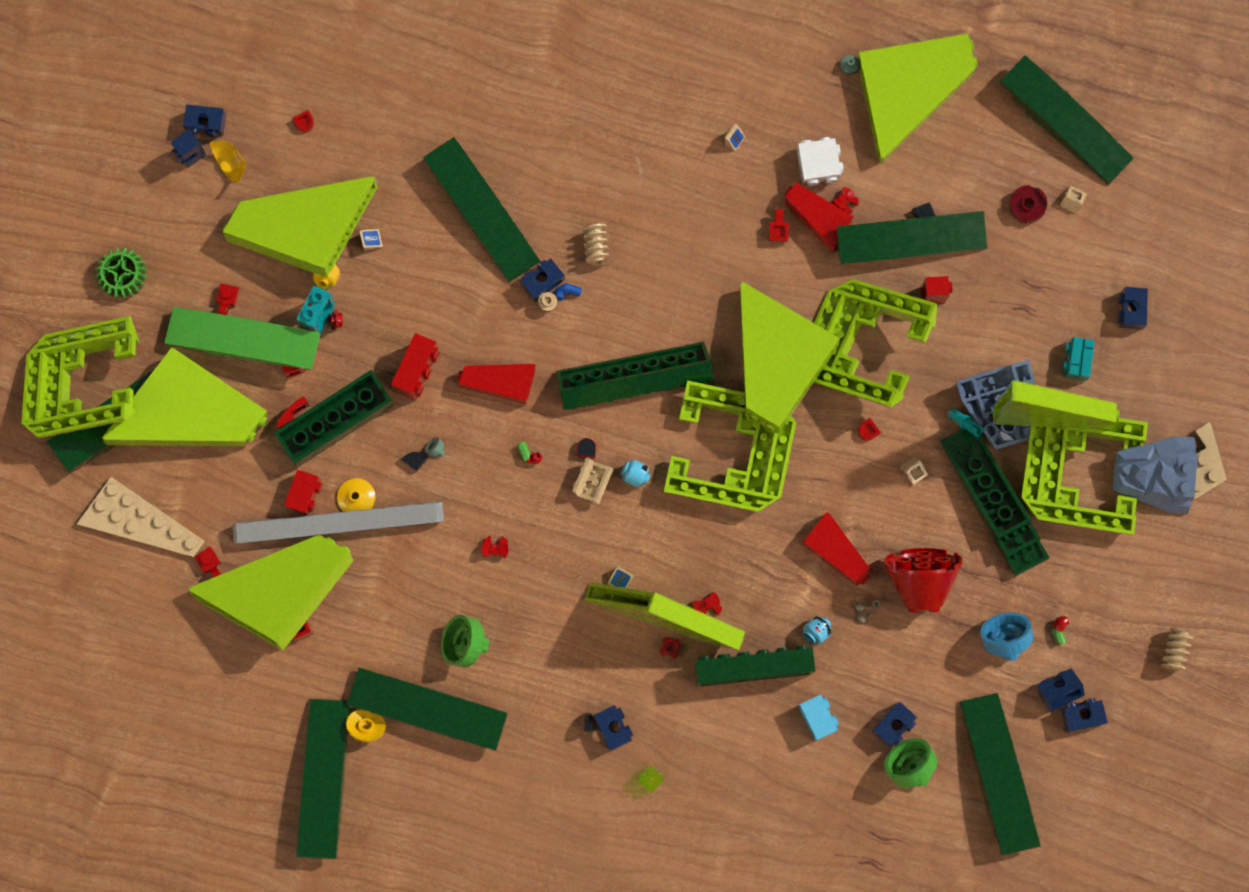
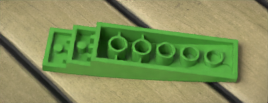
[164,307,321,370]

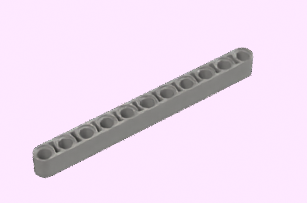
[232,501,444,543]

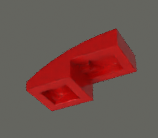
[276,396,310,429]

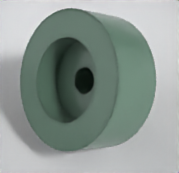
[840,55,859,75]
[425,437,445,457]

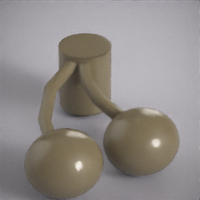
[855,599,881,624]

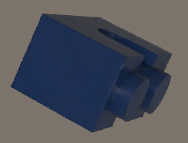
[183,104,227,137]
[170,129,206,168]
[521,258,565,303]
[1117,287,1148,330]
[1037,668,1085,712]
[1060,698,1108,733]
[872,701,917,747]
[594,705,634,751]

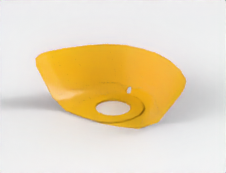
[209,141,246,183]

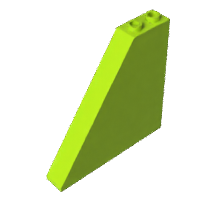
[857,34,978,163]
[223,176,378,278]
[740,282,840,434]
[102,347,268,446]
[993,381,1120,430]
[189,535,354,651]
[584,583,745,650]

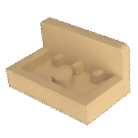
[572,458,613,504]

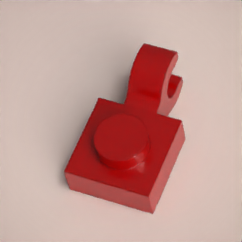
[769,209,789,242]
[216,283,240,315]
[194,546,221,578]

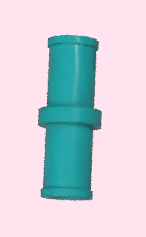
[948,408,984,437]

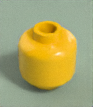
[313,264,340,289]

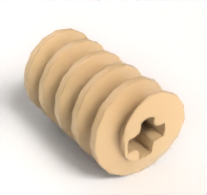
[583,224,610,266]
[1160,628,1194,671]

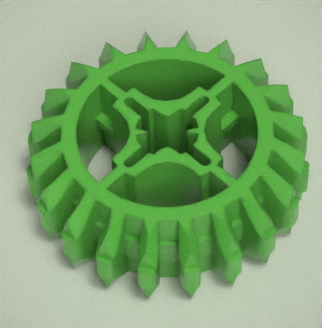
[95,248,147,299]

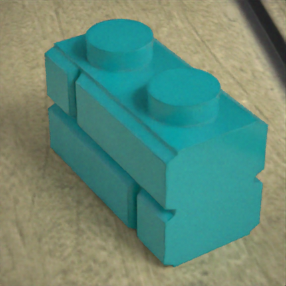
[1062,337,1095,381]

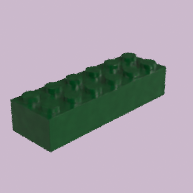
[274,370,394,468]
[694,645,816,687]

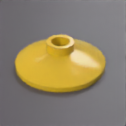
[337,478,375,512]
[346,709,386,742]

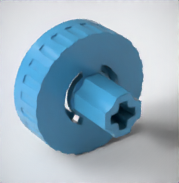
[980,613,1034,661]

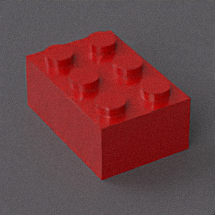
[391,333,440,401]

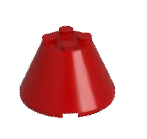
[884,548,963,613]

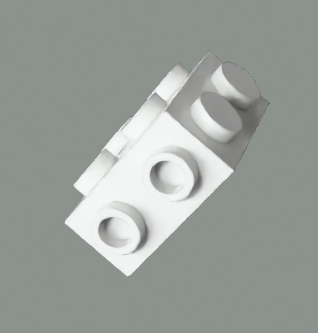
[797,137,844,186]

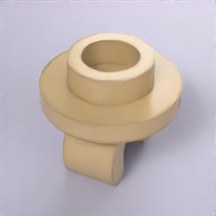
[538,292,557,311]

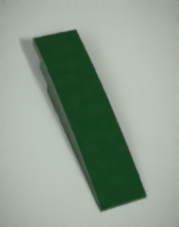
[999,55,1134,185]
[423,137,541,283]
[836,211,987,264]
[47,369,155,473]
[940,429,1050,577]
[346,668,508,751]
[960,693,1041,856]
[296,699,350,859]

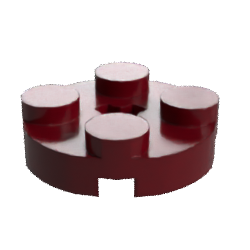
[1009,185,1048,224]

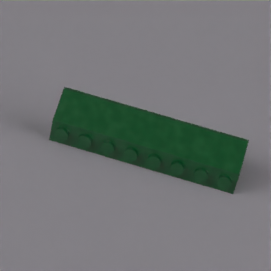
[556,342,714,410]

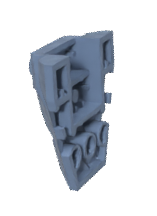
[955,360,1034,450]
[1112,436,1198,514]

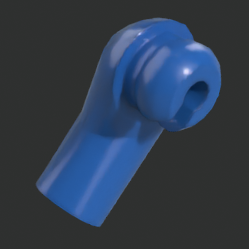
[554,283,582,301]

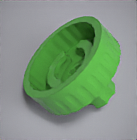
[441,615,490,668]
[884,738,938,788]

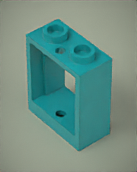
[297,286,336,335]

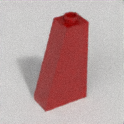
[784,182,854,253]
[457,364,536,405]
[802,512,871,587]

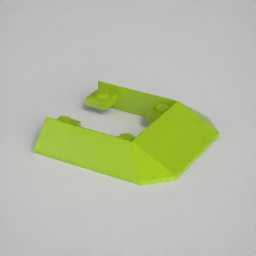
[814,279,937,408]
[21,316,140,438]
[664,380,796,512]
[1021,418,1148,535]

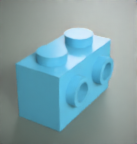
[798,695,839,741]

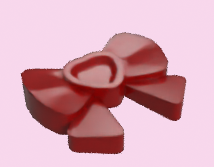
[832,187,859,214]
[481,536,509,558]
[693,592,722,615]

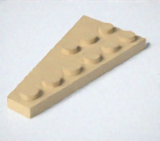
[77,477,206,558]

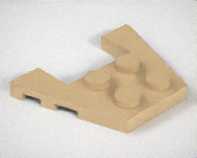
[1193,422,1227,500]

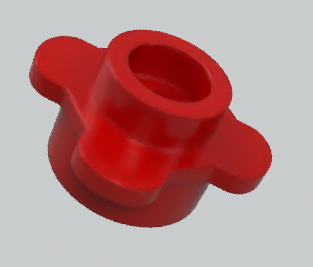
[329,310,343,330]
[660,637,681,658]

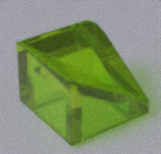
[637,765,665,793]

